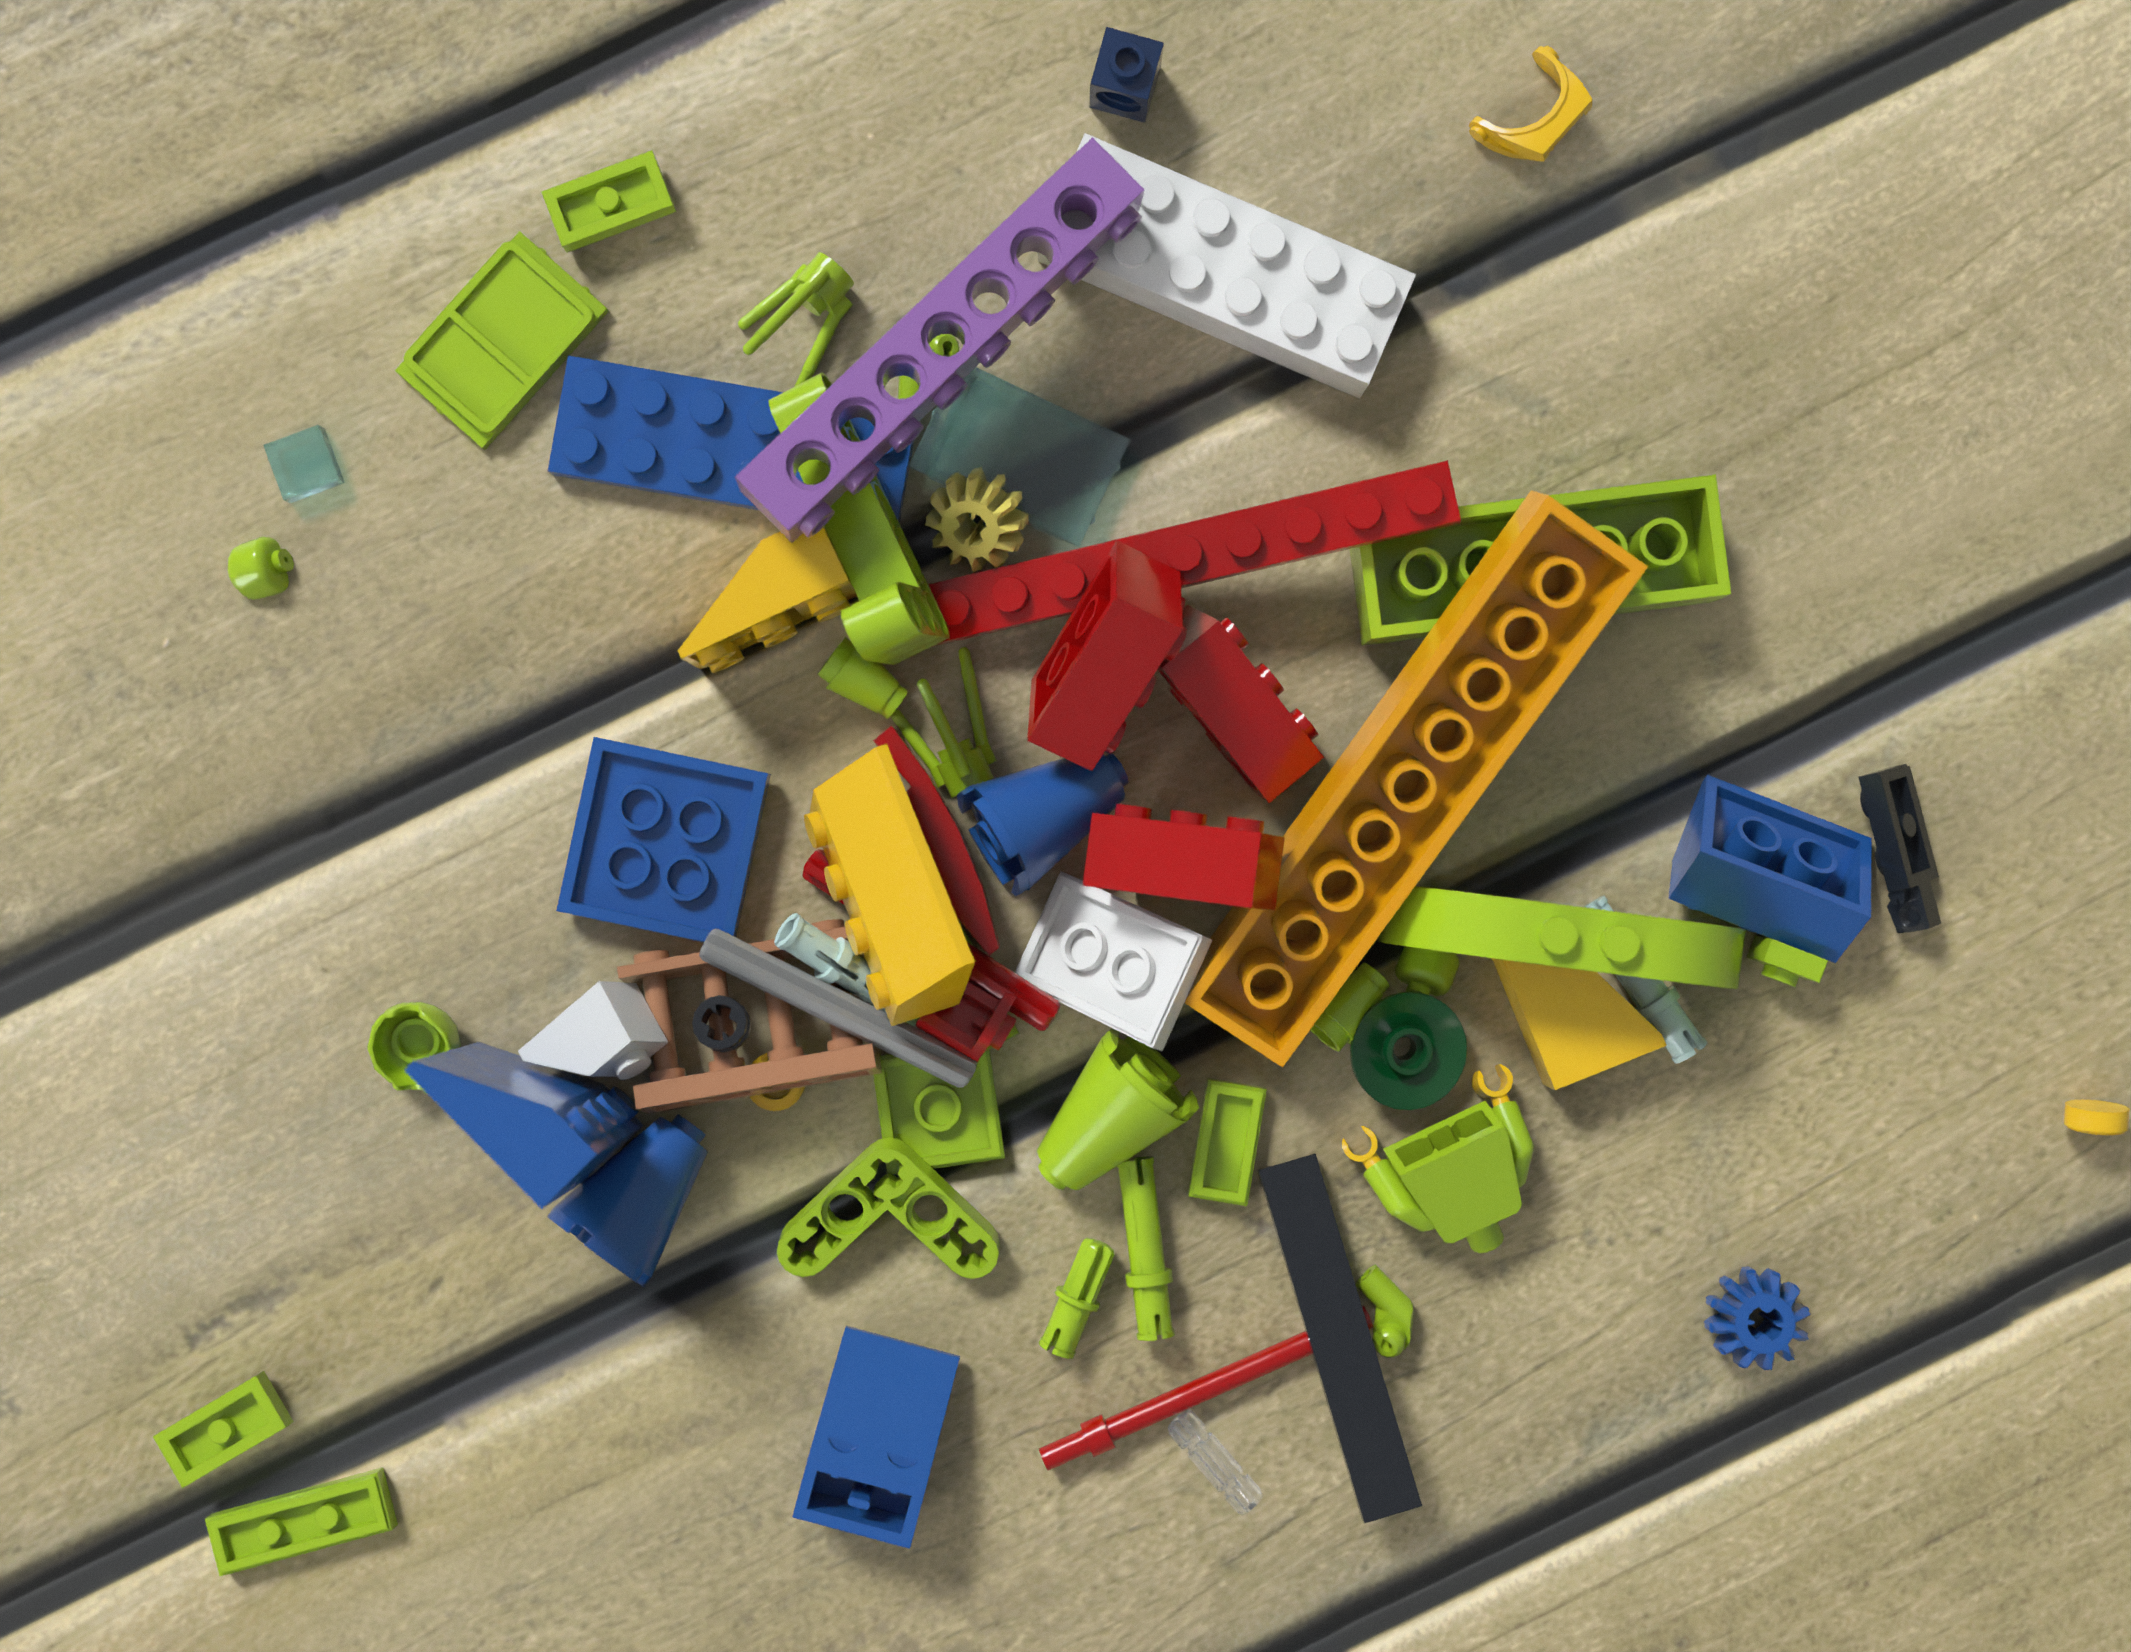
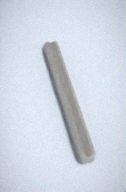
[699,929,977,1088]

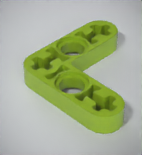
[777,1138,1000,1279]

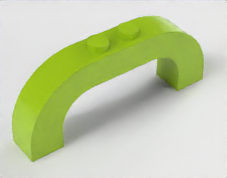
[1378,886,1746,989]

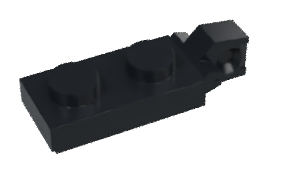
[1858,763,1941,933]

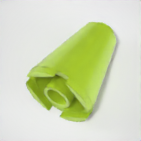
[1037,1028,1199,1191]

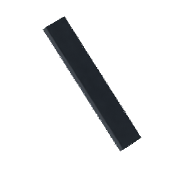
[1257,1153,1422,1523]

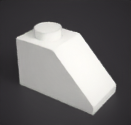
[518,981,668,1080]

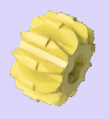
[925,467,1029,573]

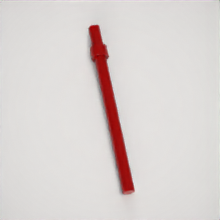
[1039,1305,1374,1471]

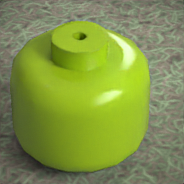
[228,537,294,600]
[1395,946,1460,996]

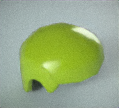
[367,1002,462,1094]

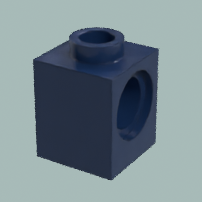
[1089,27,1164,123]

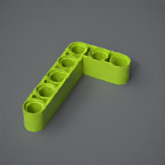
[769,373,950,665]

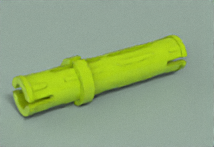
[1117,1156,1175,1341]

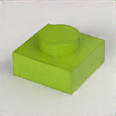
[1747,935,1828,988]

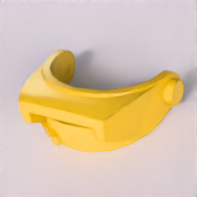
[1469,46,1593,162]

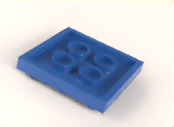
[556,737,771,942]

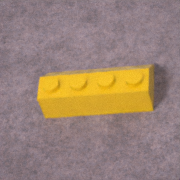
[804,744,975,1026]

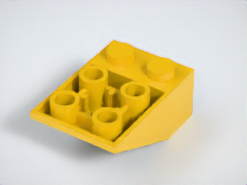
[678,527,857,673]

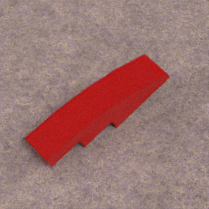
[873,725,1000,956]

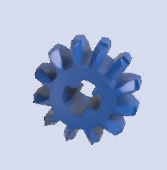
[1703,1266,1811,1370]

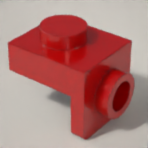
[915,982,1017,1062]

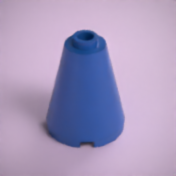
[957,754,1129,896]
[547,1114,708,1287]

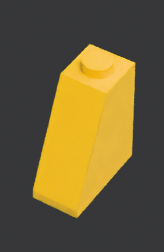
[1492,958,1667,1090]

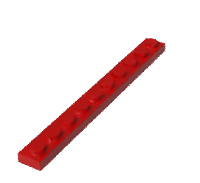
[928,460,1461,647]

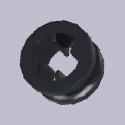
[692,995,751,1053]

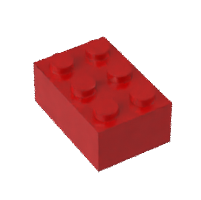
[1027,540,1187,771]

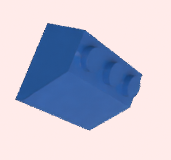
[1668,774,1872,963]

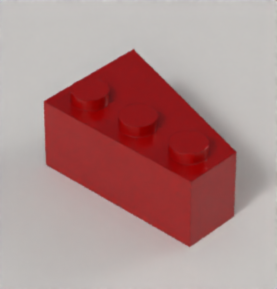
[1157,604,1324,803]
[1083,804,1285,911]

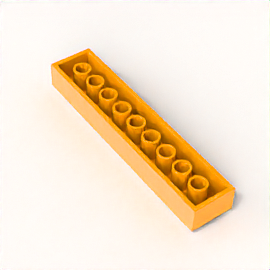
[1184,490,1648,1068]

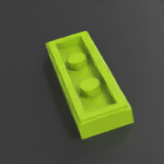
[205,1467,398,1576]

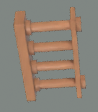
[617,919,882,1114]

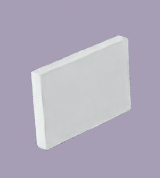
[1015,871,1212,1051]

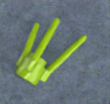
[738,252,854,387]
[890,647,997,798]

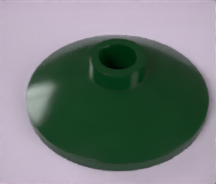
[1350,992,1467,1110]

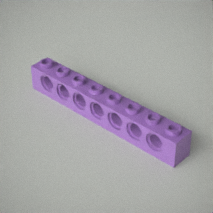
[735,137,1145,543]

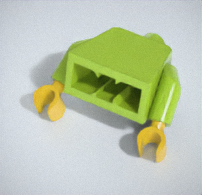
[1342,1064,1534,1253]

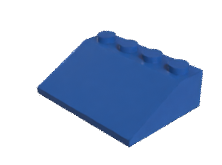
[405,1042,644,1209]

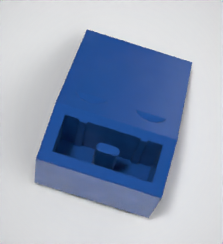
[792,1326,960,1549]

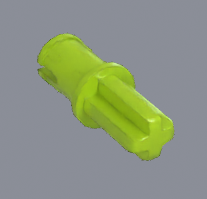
[1039,1238,1115,1359]

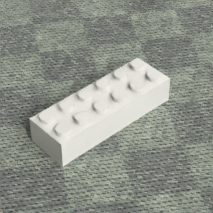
[1038,133,1416,399]

